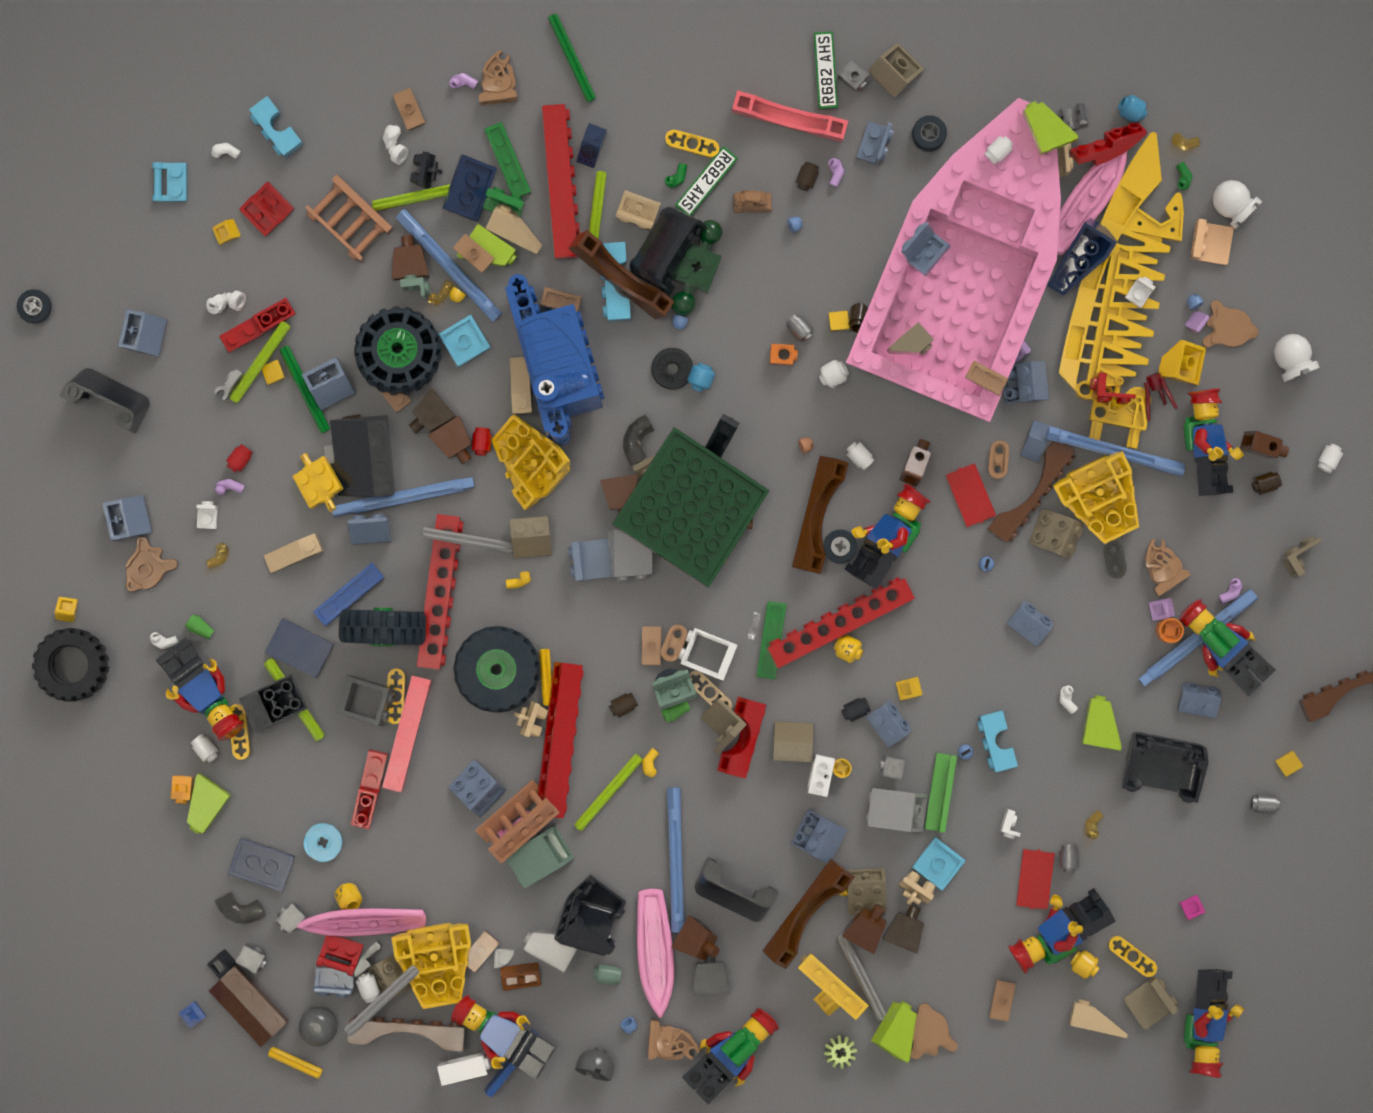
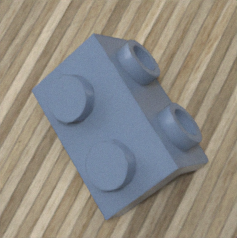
[1006,601,1054,647]
[1178,683,1221,718]
[866,700,912,748]
[313,967,355,998]

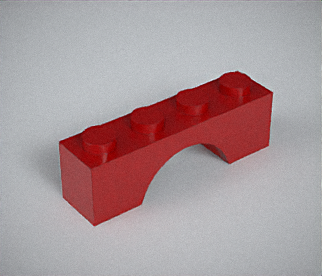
[717,697,766,779]

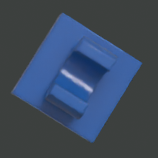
[179,1001,206,1028]

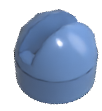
[787,216,803,233]
[1187,294,1204,310]
[672,315,688,329]
[979,556,994,572]
[958,744,973,760]
[620,1017,637,1034]

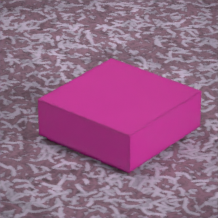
[1179,894,1205,920]

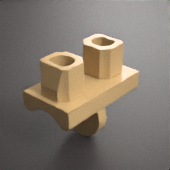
[514,701,548,737]
[898,871,935,905]

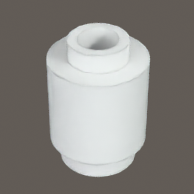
[984,136,1013,165]
[846,442,874,470]
[1317,444,1343,474]
[191,734,219,763]
[356,972,380,1003]

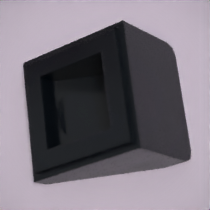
[207,949,237,979]

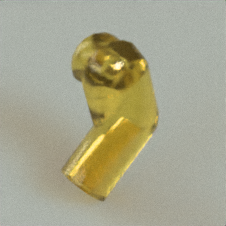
[1172,133,1200,151]
[429,281,453,306]
[206,543,229,569]
[1085,810,1104,839]

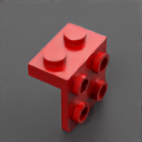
[1090,372,1136,404]

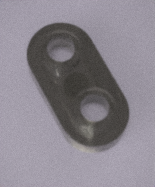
[1103,540,1127,579]

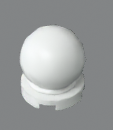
[1212,180,1262,229]
[1274,334,1320,382]

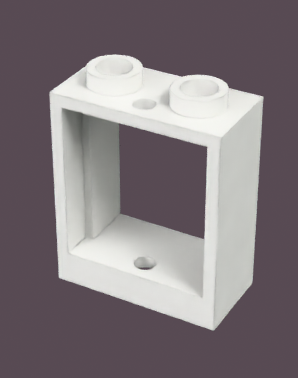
[678,628,737,680]
[807,754,835,797]
[437,1052,492,1086]

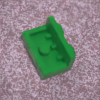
[483,187,525,217]

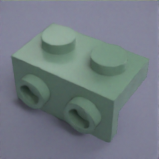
[400,275,431,300]
[652,670,697,710]

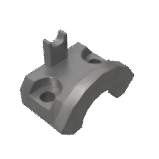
[1058,103,1089,131]

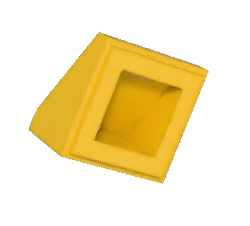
[212,219,241,245]
[828,311,850,332]
[262,360,286,385]
[54,597,78,622]
[895,677,922,701]
[1275,750,1304,777]
[814,990,840,1016]

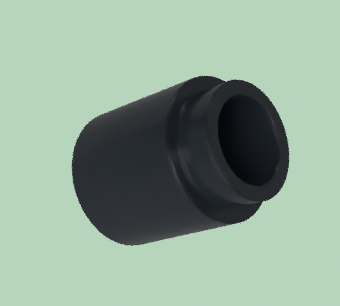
[841,697,871,722]

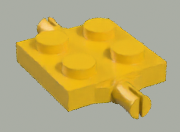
[292,453,343,512]

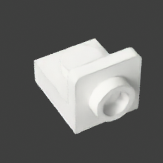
[1125,277,1156,308]
[196,501,218,529]
[1000,808,1021,839]

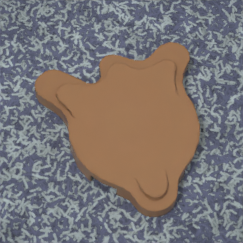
[1202,300,1258,348]
[125,537,178,592]
[910,1003,958,1059]

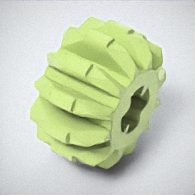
[824,1035,857,1069]

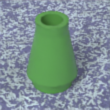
[184,614,214,639]
[660,701,690,723]

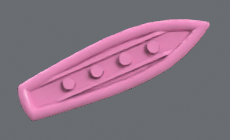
[1057,151,1127,256]
[637,888,675,1018]
[297,908,427,937]

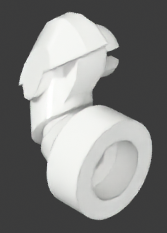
[383,125,409,165]
[206,290,246,314]

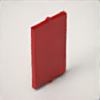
[945,463,996,527]
[1016,849,1055,910]

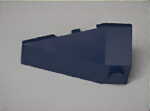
[1047,218,1118,295]

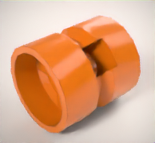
[1155,618,1184,643]

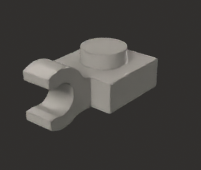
[214,369,244,401]

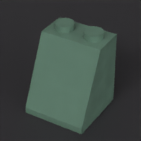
[507,825,574,889]

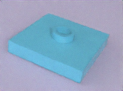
[438,315,491,367]
[912,837,966,891]

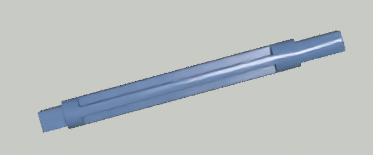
[395,209,502,322]
[1046,426,1185,476]
[332,477,475,517]
[1138,589,1258,687]
[667,787,685,933]

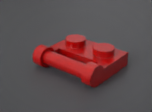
[316,935,364,977]

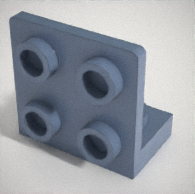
[857,121,894,165]
[449,760,506,818]

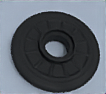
[651,348,693,390]

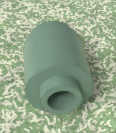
[593,964,622,985]

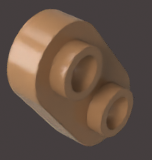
[988,440,1009,479]
[661,625,687,662]

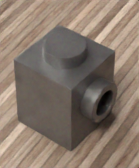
[838,60,868,92]
[879,756,905,779]
[276,903,308,934]
[235,944,267,973]

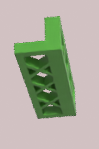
[924,753,957,833]

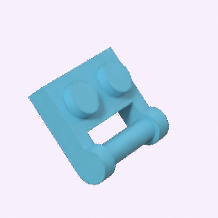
[152,162,187,202]

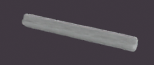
[421,528,513,553]
[837,933,886,1021]
[344,965,419,1036]

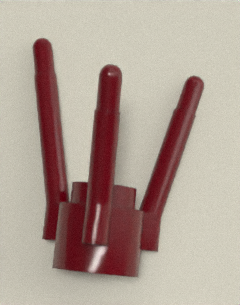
[1144,373,1178,422]

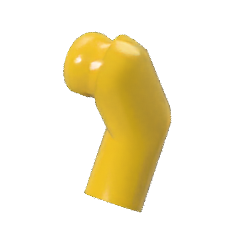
[506,571,531,589]
[642,748,660,777]

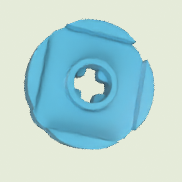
[303,823,343,862]

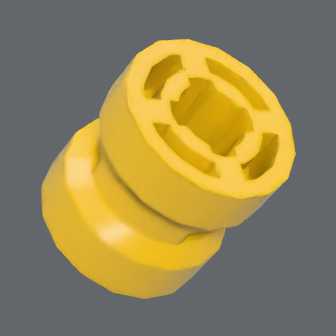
[833,758,852,778]

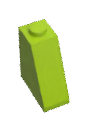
[1023,101,1078,155]
[456,224,517,268]
[1081,695,1122,751]
[187,773,232,834]
[871,1001,917,1063]

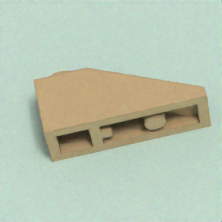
[486,203,542,254]
[510,357,533,415]
[264,533,324,573]
[1068,999,1128,1038]

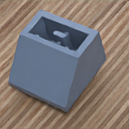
[118,309,167,357]
[302,357,355,410]
[1003,361,1049,404]
[102,495,152,541]
[348,514,392,545]
[791,809,847,863]

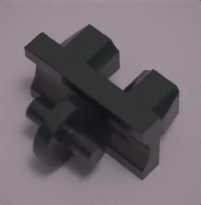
[410,151,443,189]

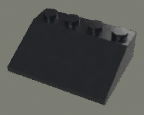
[330,415,396,497]

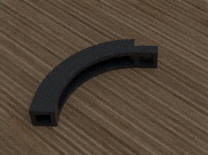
[705,414,740,458]

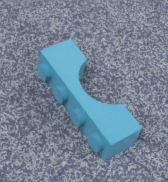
[601,242,631,322]

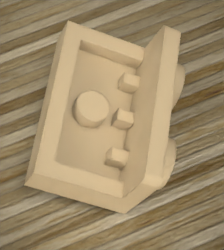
[615,190,661,229]

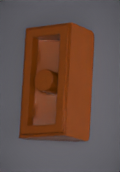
[500,962,541,991]

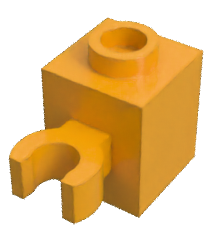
[171,775,194,804]

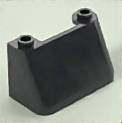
[629,207,707,295]
[60,368,150,434]
[1122,732,1209,803]
[695,857,778,922]
[554,875,626,956]

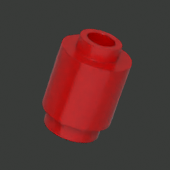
[471,427,492,456]
[226,444,253,473]

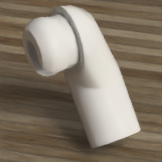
[211,143,241,159]
[150,632,179,650]
[1059,685,1078,714]

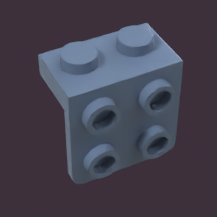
[901,222,951,277]
[568,539,611,581]

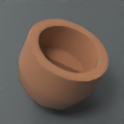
[798,437,814,454]

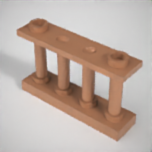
[305,174,394,262]
[475,779,560,864]

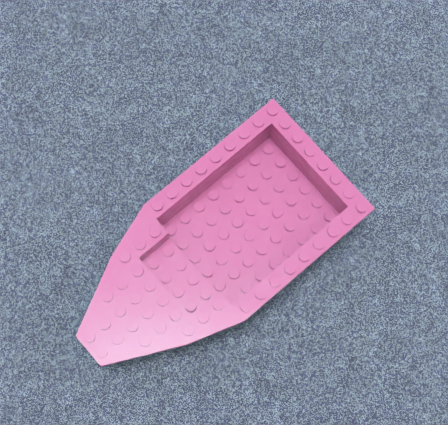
[846,98,1061,422]

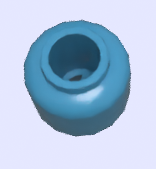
[1118,95,1148,123]
[687,363,715,392]

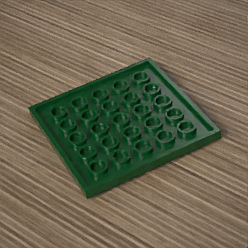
[612,427,770,588]

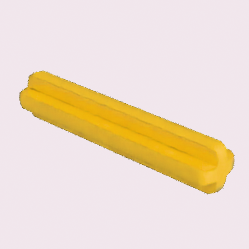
[539,649,552,706]
[268,1047,323,1079]

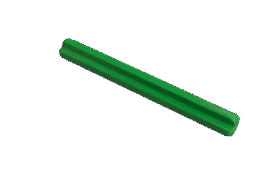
[548,14,596,102]
[280,346,330,433]

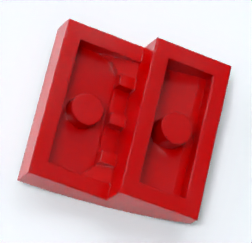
[239,181,295,237]

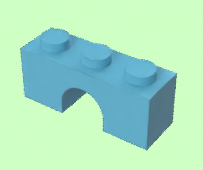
[249,96,304,158]
[977,710,1018,772]

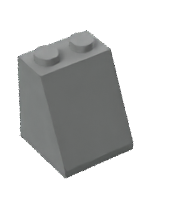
[607,530,652,581]
[866,788,928,832]
[522,930,577,972]

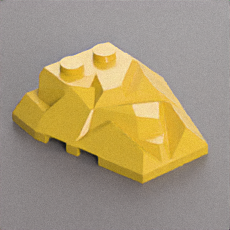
[491,415,570,510]
[1053,451,1139,544]
[391,923,471,1009]

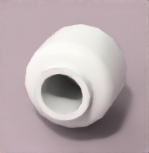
[819,360,849,388]

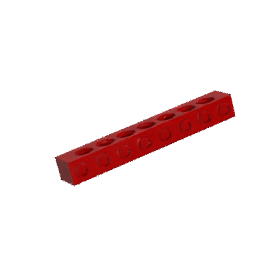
[416,514,464,669]
[767,577,915,669]

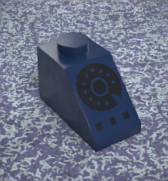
[576,123,607,168]

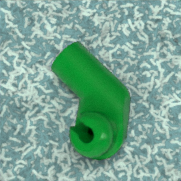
[1176,161,1193,190]
[665,163,688,188]

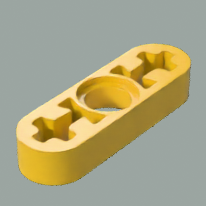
[665,130,719,158]
[387,668,406,724]
[230,704,251,760]
[1108,936,1157,977]

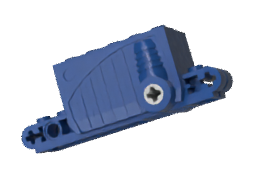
[505,274,605,446]

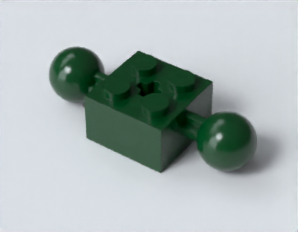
[671,220,723,316]

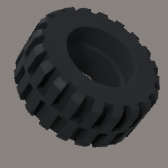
[32,628,109,702]

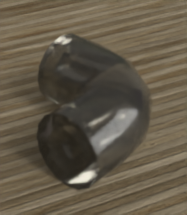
[622,414,655,466]
[214,892,266,924]

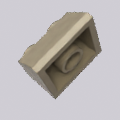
[868,42,924,97]
[887,322,934,356]
[510,516,552,558]
[773,721,813,762]

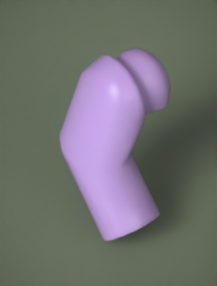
[449,73,479,89]
[828,158,845,187]
[215,479,244,495]
[1219,578,1242,604]

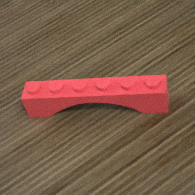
[732,91,848,142]
[382,675,432,792]

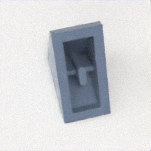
[1020,420,1049,462]

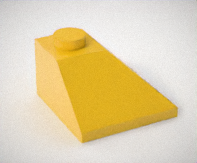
[1158,340,1206,385]

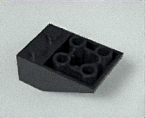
[239,674,308,733]

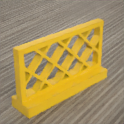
[798,953,869,1020]

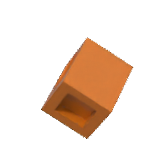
[770,344,798,366]

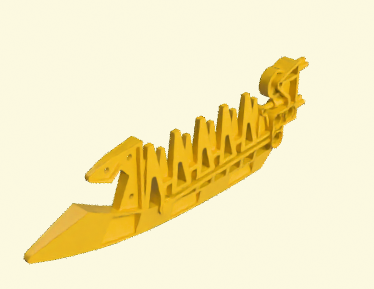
[1058,132,1184,449]

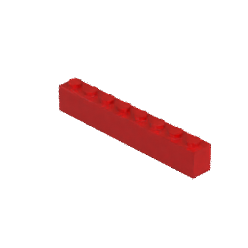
[542,104,580,260]
[538,662,584,818]

